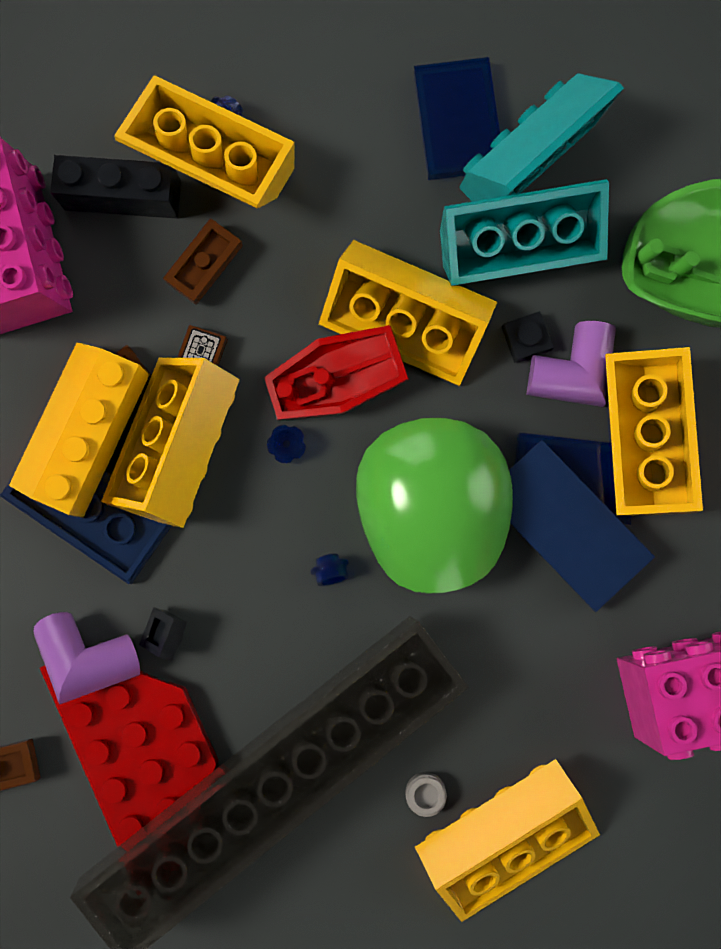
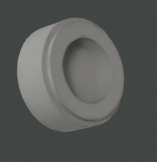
[405,772,447,817]

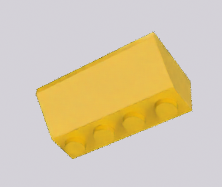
[114,75,295,209]
[318,240,497,386]
[9,342,150,518]
[605,347,703,516]
[101,358,240,528]
[415,759,600,922]

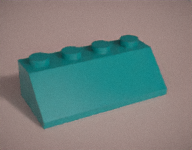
[459,73,624,202]
[440,179,609,286]

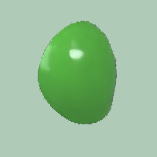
[622,179,721,328]
[356,418,513,593]

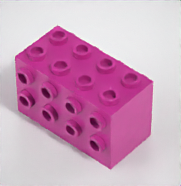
[0,137,73,334]
[616,631,721,760]

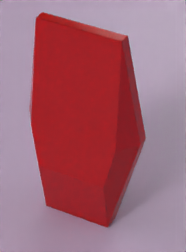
[264,325,409,421]

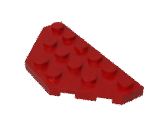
[40,665,219,894]

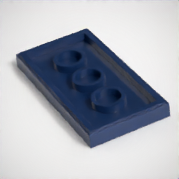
[509,440,655,612]
[0,470,172,584]

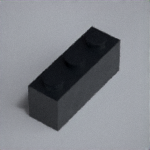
[50,155,181,219]

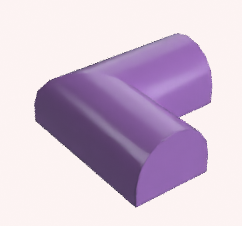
[526,321,616,407]
[33,612,140,705]

